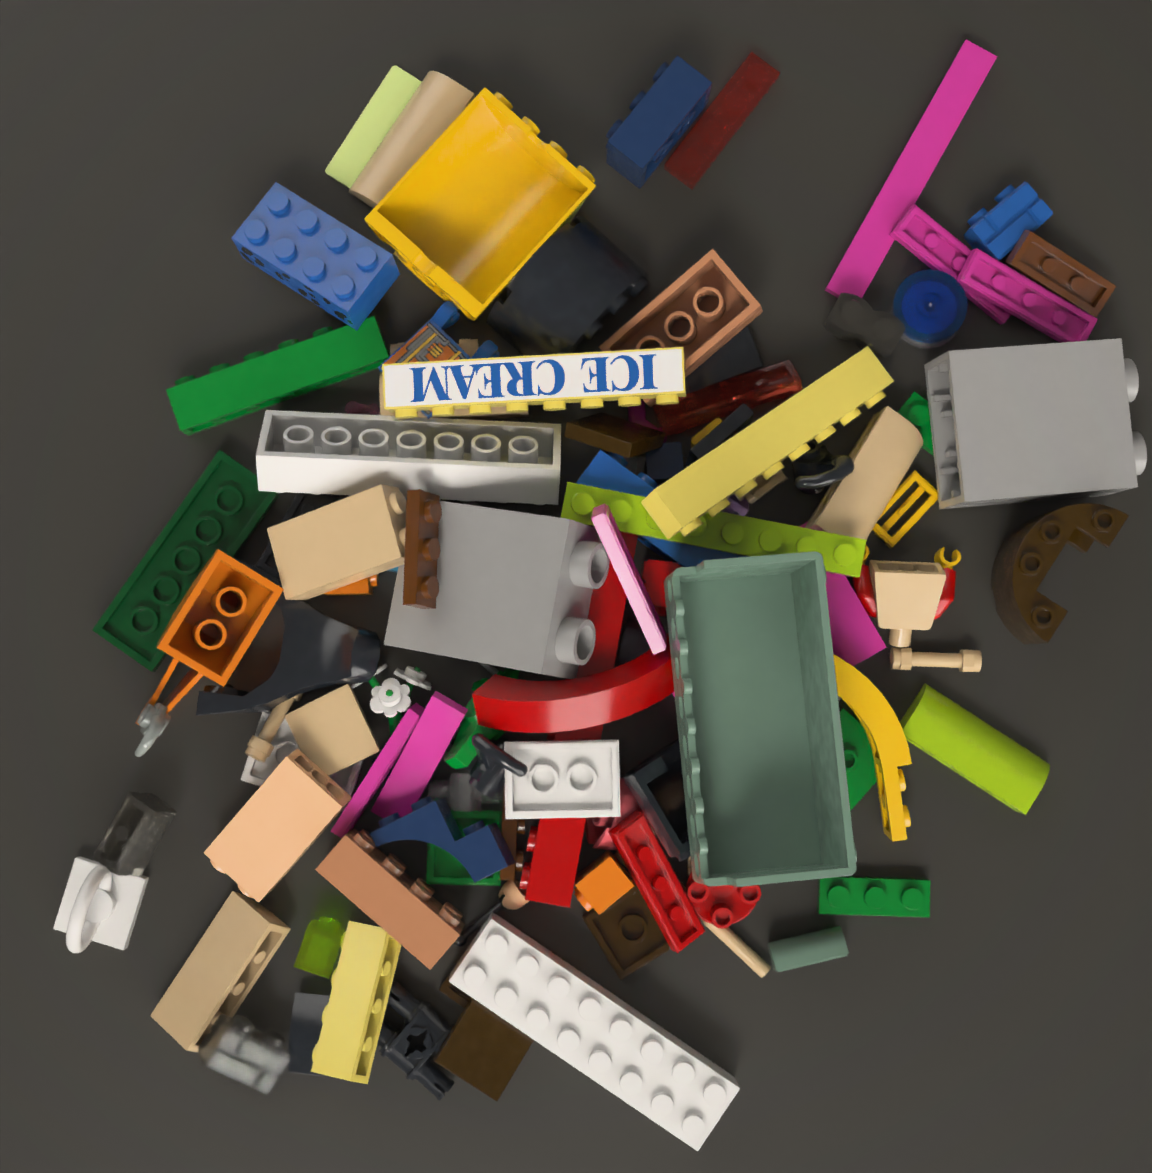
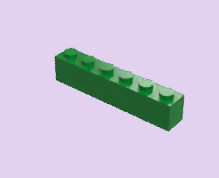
[166,316,390,436]

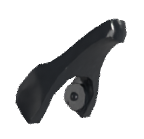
[196,557,381,716]

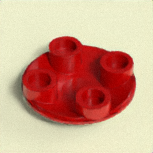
[686,872,761,929]

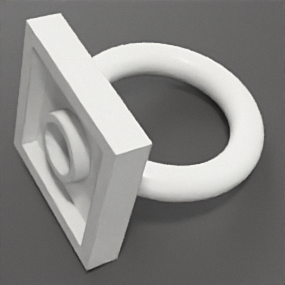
[53,856,149,953]

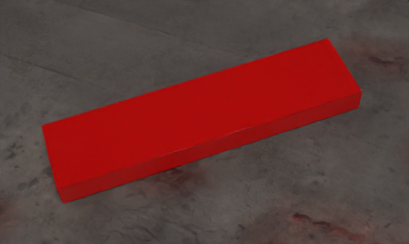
[608,810,705,953]

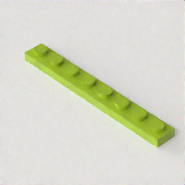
[561,482,867,578]

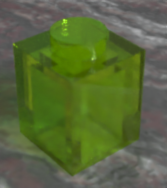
[294,916,346,979]

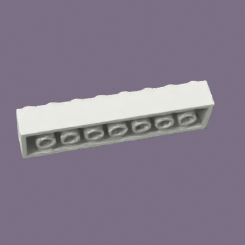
[256,410,561,505]
[449,912,740,1151]

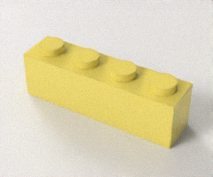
[311,921,401,1084]

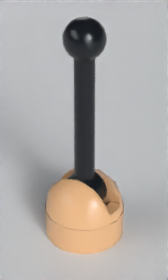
[454,878,530,947]

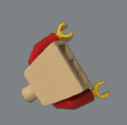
[852,545,961,647]

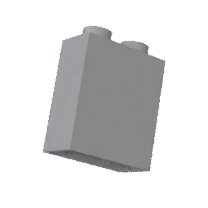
[924,338,1147,510]
[384,501,610,679]

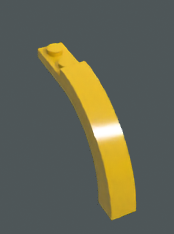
[833,654,912,842]

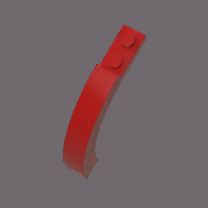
[472,633,674,733]

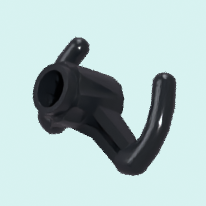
[792,439,854,494]
[468,733,528,798]

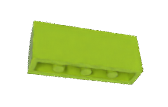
[900,683,1050,815]

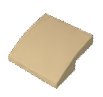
[285,684,381,776]

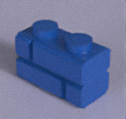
[963,181,1053,261]

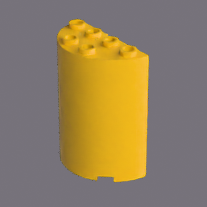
[364,87,596,320]

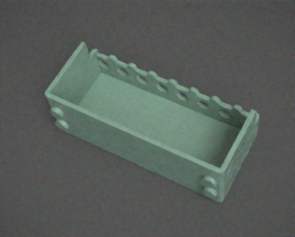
[664,551,857,887]

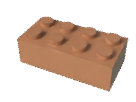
[599,249,763,408]
[315,828,465,970]

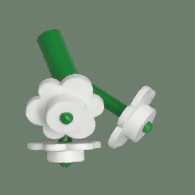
[351,663,432,737]

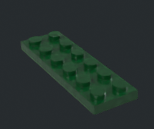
[92,450,281,672]

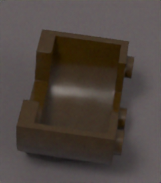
[991,503,1129,645]

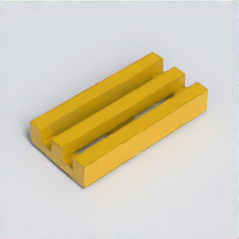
[872,470,938,548]

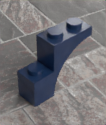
[370,796,516,883]

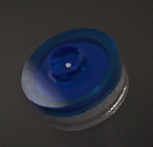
[890,270,968,348]

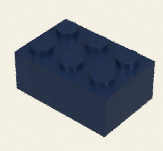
[605,55,712,189]

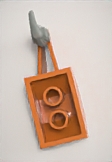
[135,549,284,757]

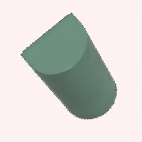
[768,926,849,972]

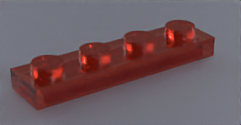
[664,52,780,190]
[652,359,803,437]

